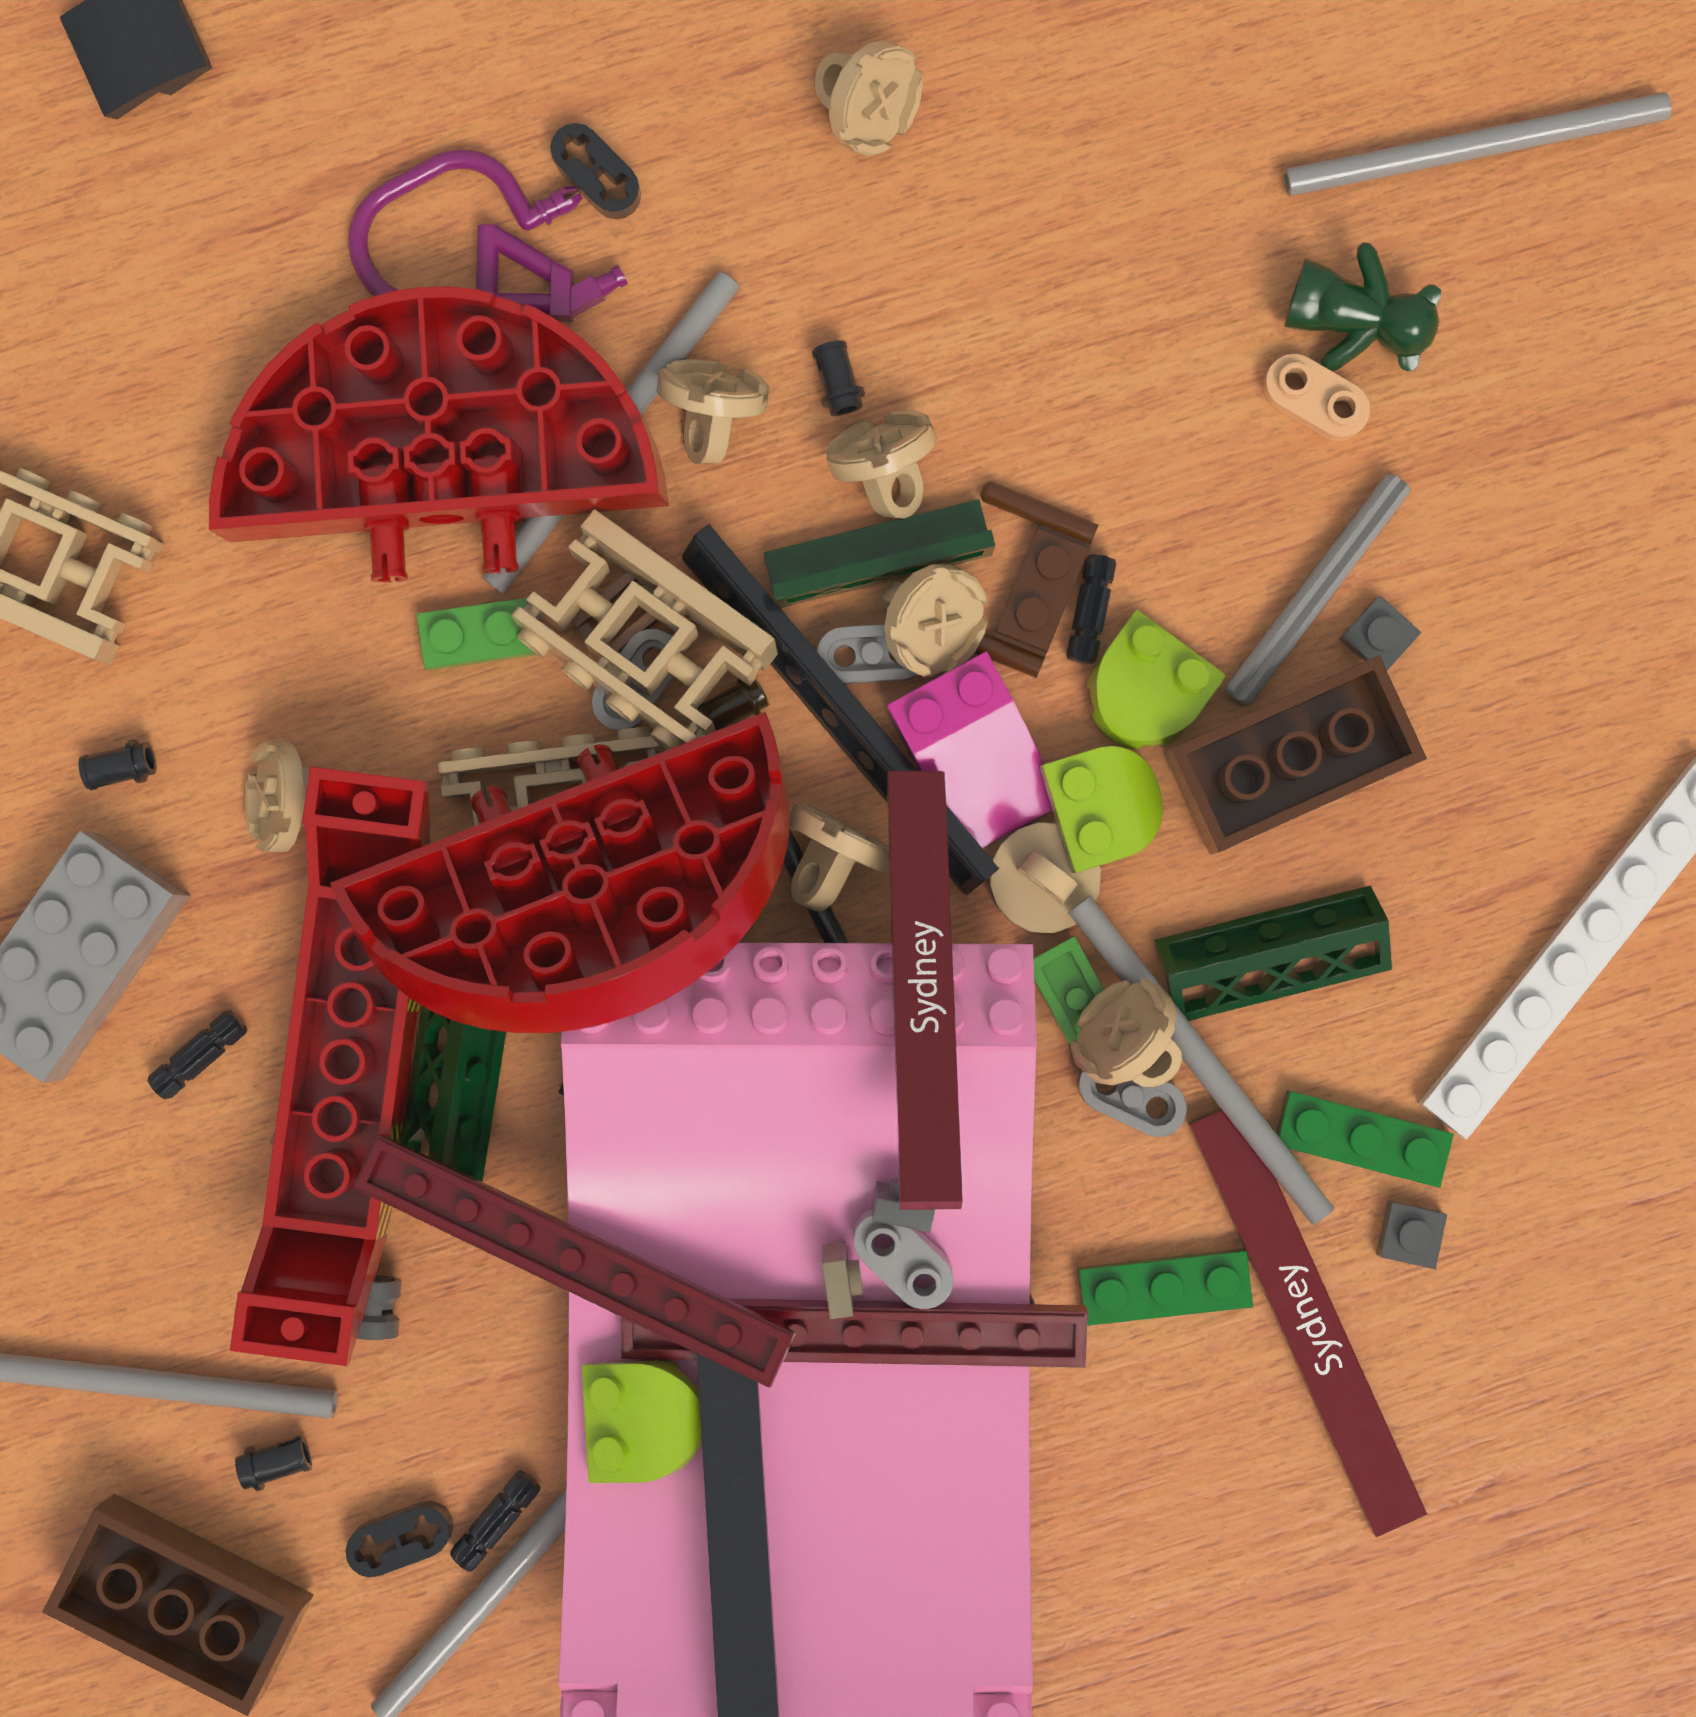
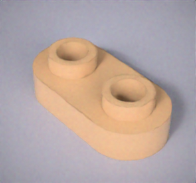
[1263,354,1370,441]

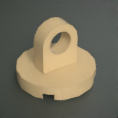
[815,40,923,156]
[656,359,770,464]
[826,410,937,519]
[880,564,988,677]
[245,740,309,852]
[790,802,889,912]
[990,822,1101,933]
[1070,978,1182,1087]

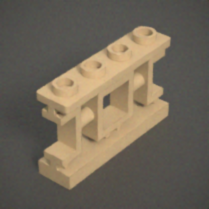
[0,460,164,666]
[511,509,778,750]
[437,727,666,826]

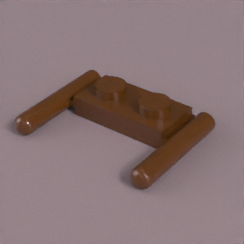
[975,481,1099,678]

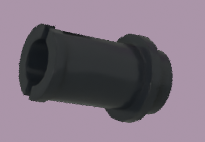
[812,340,865,416]
[78,739,157,791]
[235,1435,312,1491]

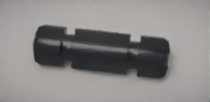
[1066,554,1116,664]
[147,1010,248,1100]
[450,1470,540,1572]

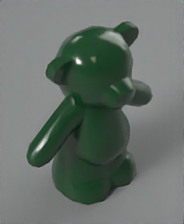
[1284,242,1441,371]

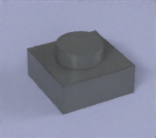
[1339,596,1422,670]
[872,1178,935,1233]
[1376,1200,1447,1270]

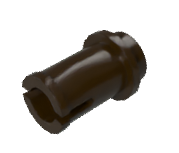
[696,678,770,732]

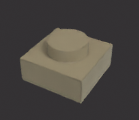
[822,1242,864,1319]

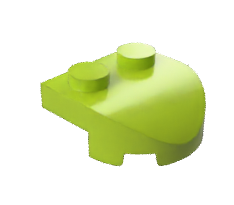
[1086,610,1227,749]
[1039,746,1163,873]
[582,1359,702,1483]

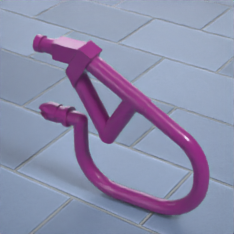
[348,149,628,322]

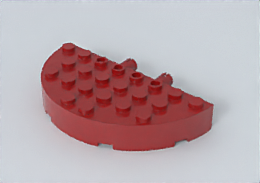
[209,286,669,583]
[330,712,790,1033]

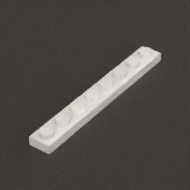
[1418,757,1696,1140]

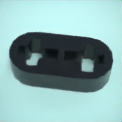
[550,123,641,220]
[345,1501,454,1578]

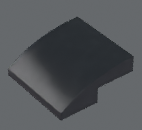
[60,0,213,120]

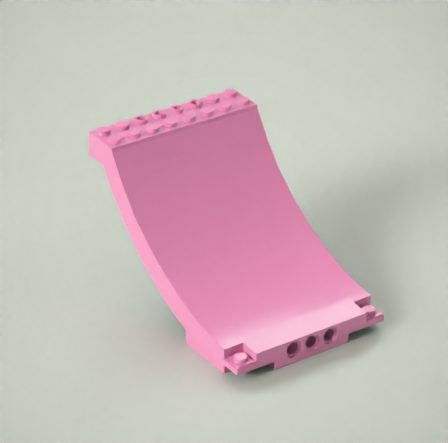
[558,943,1037,1717]

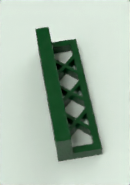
[763,499,995,608]
[1155,885,1392,1021]
[401,1006,506,1182]

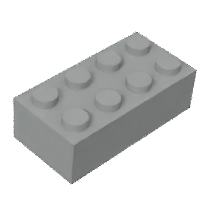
[0,831,190,1083]

